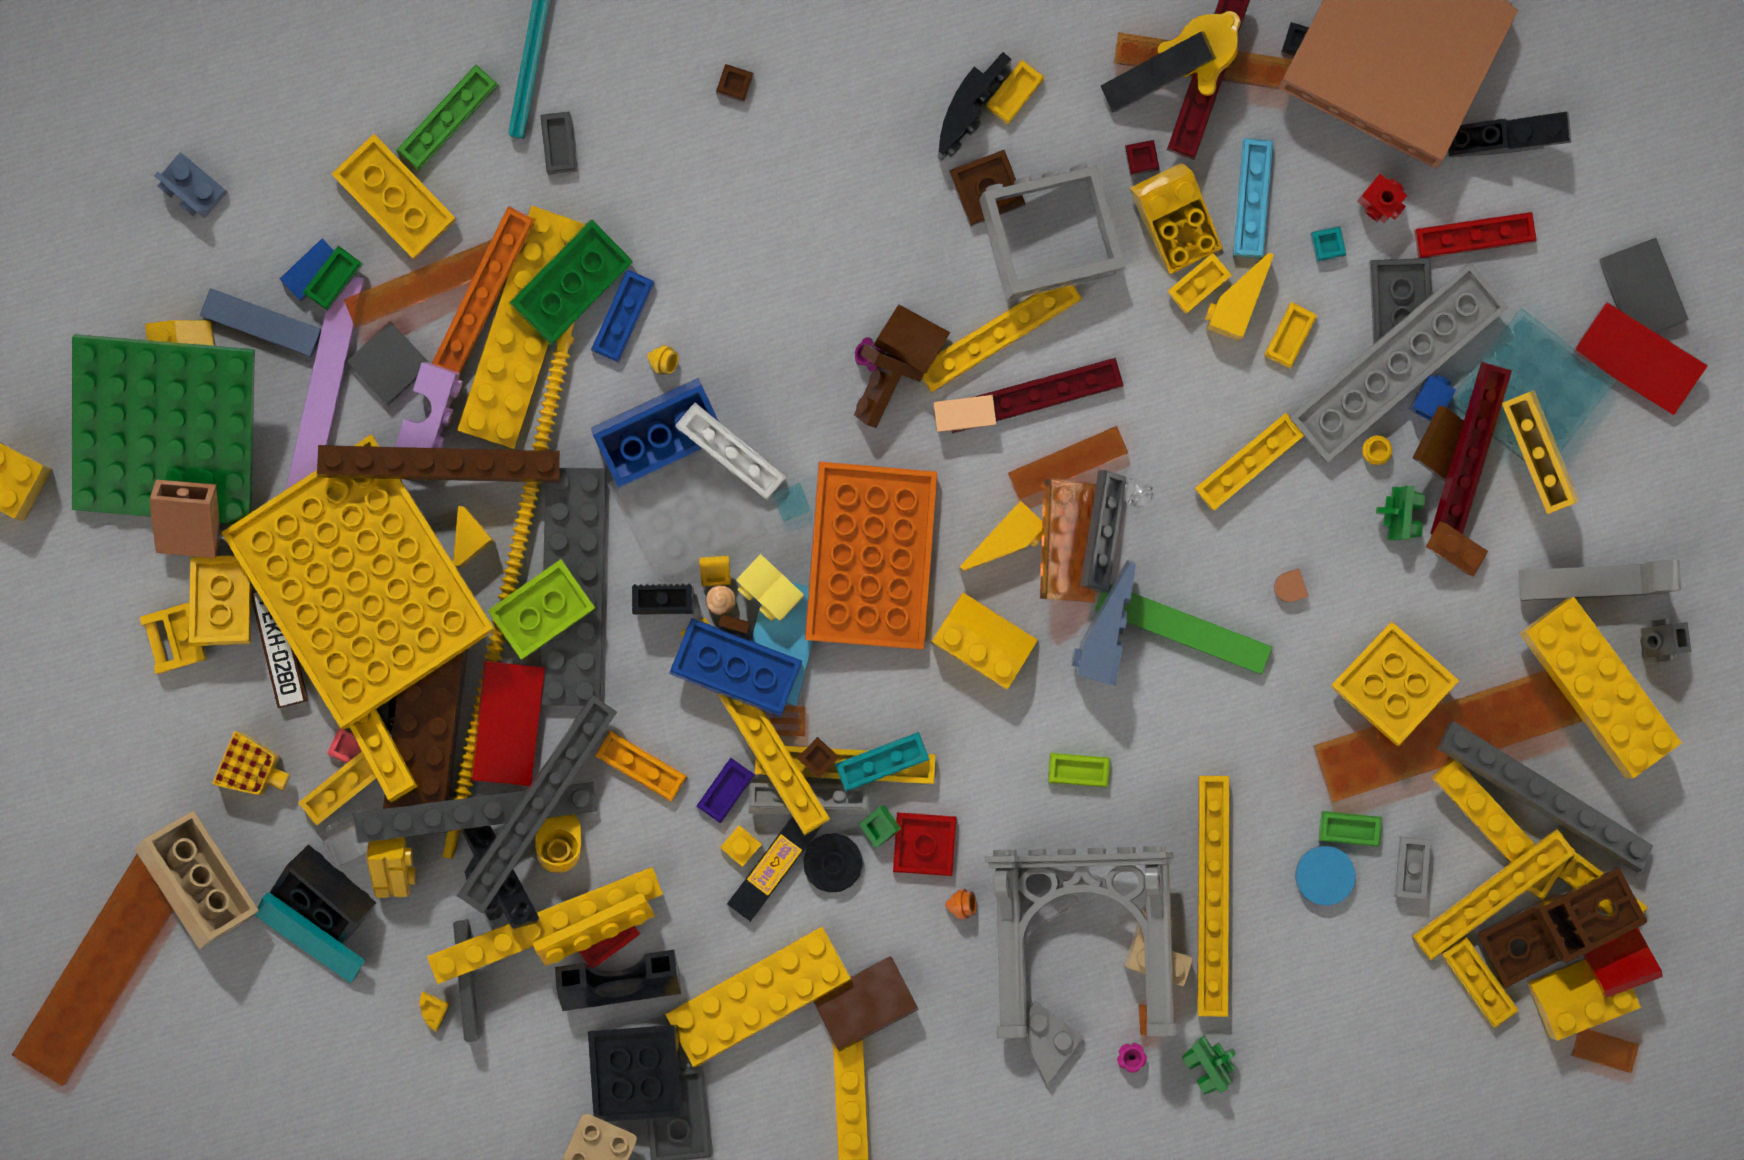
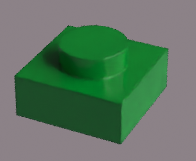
[859,805,901,848]

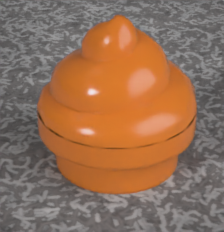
[945,889,977,919]

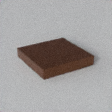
[949,149,1026,227]
[874,304,950,373]
[1413,405,1464,482]

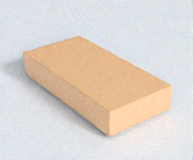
[933,395,996,432]

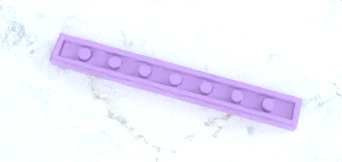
[286,276,365,489]

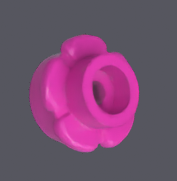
[1117,1043,1147,1073]

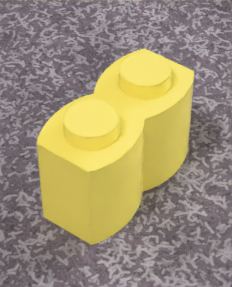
[736,554,805,621]

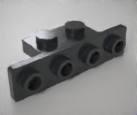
[462,825,539,929]

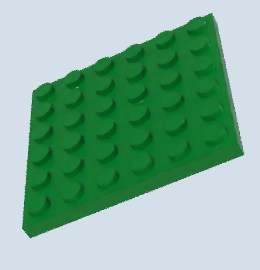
[72,334,255,524]

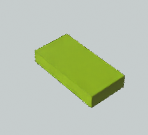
[1048,753,1110,787]

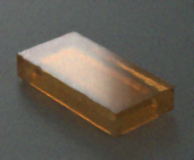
[1571,1029,1639,1073]

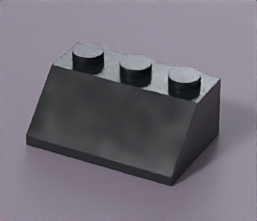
[269,844,377,944]

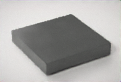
[347,321,429,405]

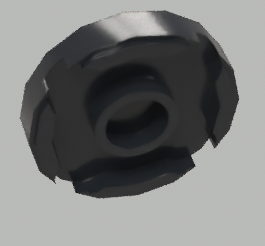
[803,833,863,893]

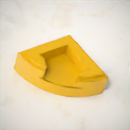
[419,991,450,1032]

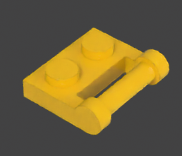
[139,602,207,675]

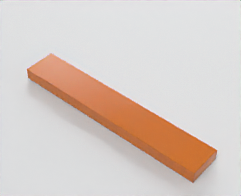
[432,206,536,375]

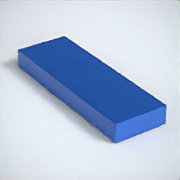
[591,269,655,363]

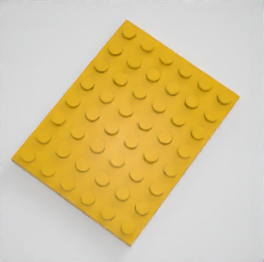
[221,434,495,730]

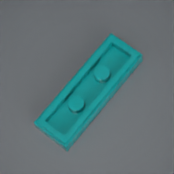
[835,732,930,792]

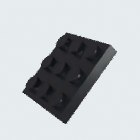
[588,1025,684,1121]

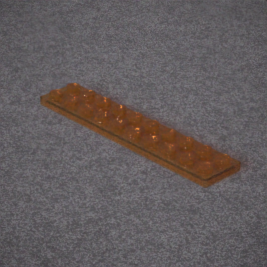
[1313,670,1583,802]

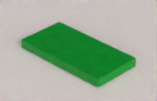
[508,219,633,345]

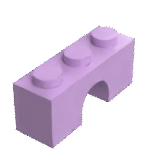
[395,362,462,448]

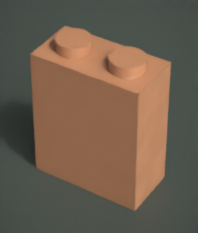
[149,479,221,558]

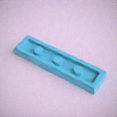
[1233,138,1273,259]

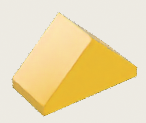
[453,506,494,568]

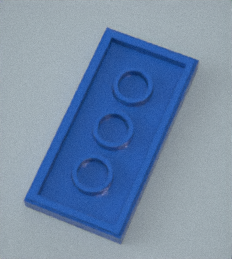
[669,618,803,717]

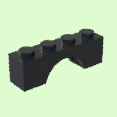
[555,950,681,1011]

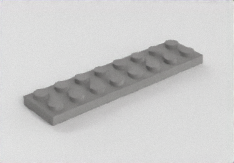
[1289,262,1509,463]

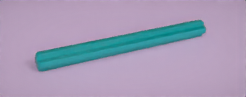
[508,0,550,139]

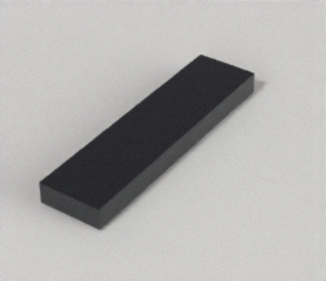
[1101,31,1217,112]

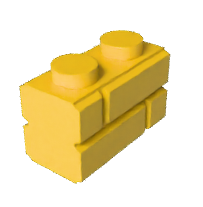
[366,837,417,898]

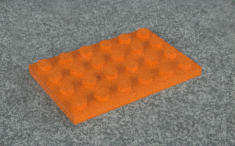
[804,461,937,650]

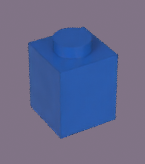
[1408,375,1456,422]

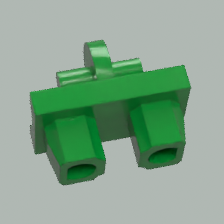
[1376,485,1425,541]
[1182,1035,1236,1094]

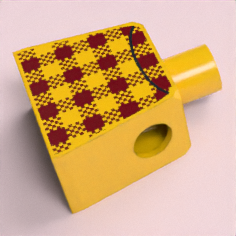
[212,731,290,795]

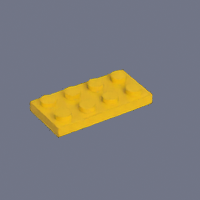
[331,134,457,260]

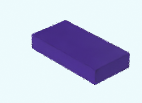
[696,757,755,823]

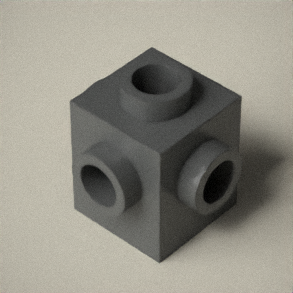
[1640,618,1692,662]

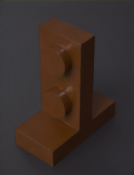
[854,344,924,428]

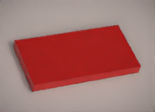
[1573,302,1708,415]
[470,661,545,786]

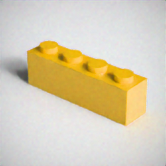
[1502,390,1579,514]

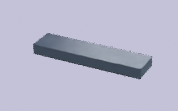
[199,288,322,357]

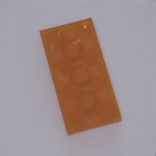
[1040,479,1096,603]

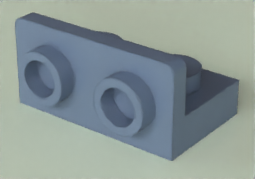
[154,152,227,218]

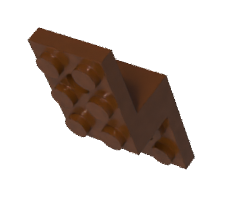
[1476,867,1647,988]

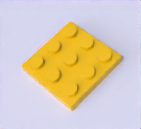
[1331,621,1460,747]

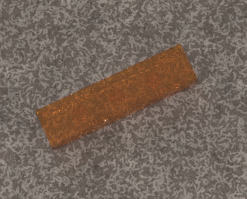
[1008,426,1129,501]

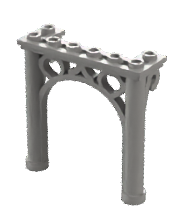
[985,846,1178,1038]

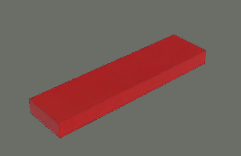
[1414,212,1537,258]

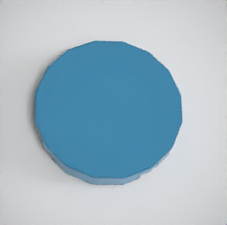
[1295,846,1356,906]

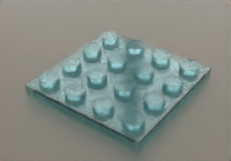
[1449,308,1616,463]

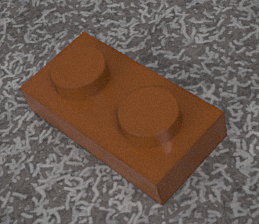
[1425,522,1488,577]

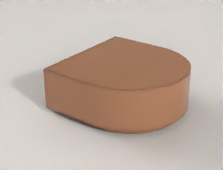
[1274,568,1309,602]

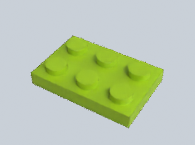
[487,559,596,660]

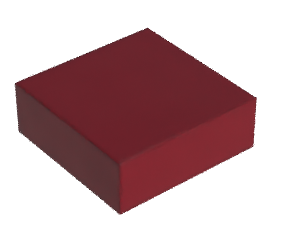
[1124,140,1160,176]

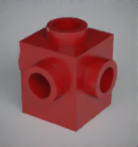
[1357,174,1407,223]

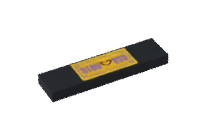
[727,816,822,922]

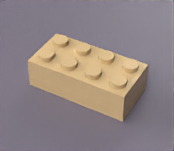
[135,810,259,950]

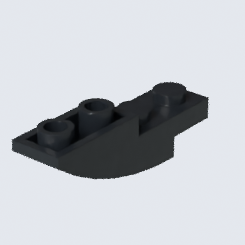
[938,52,1012,161]
[1448,111,1572,157]

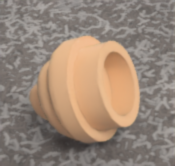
[706,585,736,615]

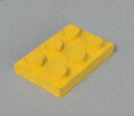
[188,555,252,646]

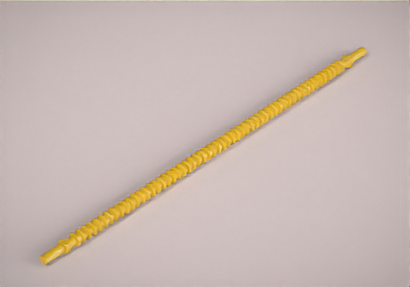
[442,322,575,859]

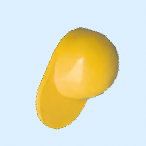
[535,814,581,874]

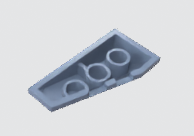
[1071,560,1136,686]

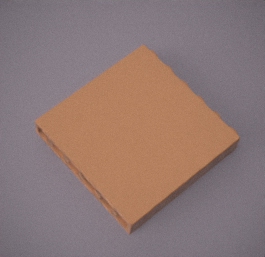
[1278,0,1518,169]

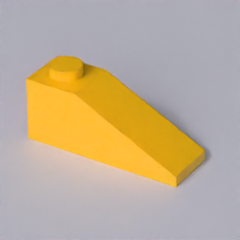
[1204,253,1274,341]
[959,501,1046,572]

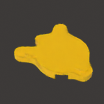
[1158,11,1241,96]

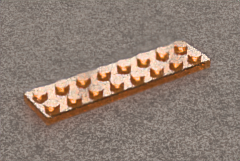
[12,854,174,1086]

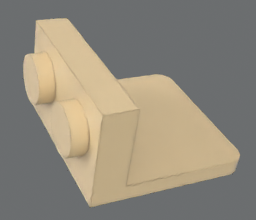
[562,1114,637,1160]

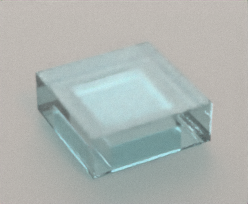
[773,483,811,522]

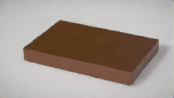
[813,956,919,1052]

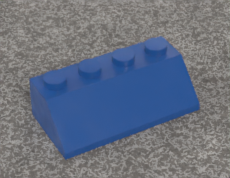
[591,378,719,488]

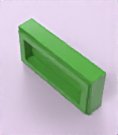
[1318,811,1382,847]

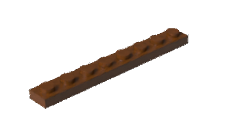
[317,445,560,483]

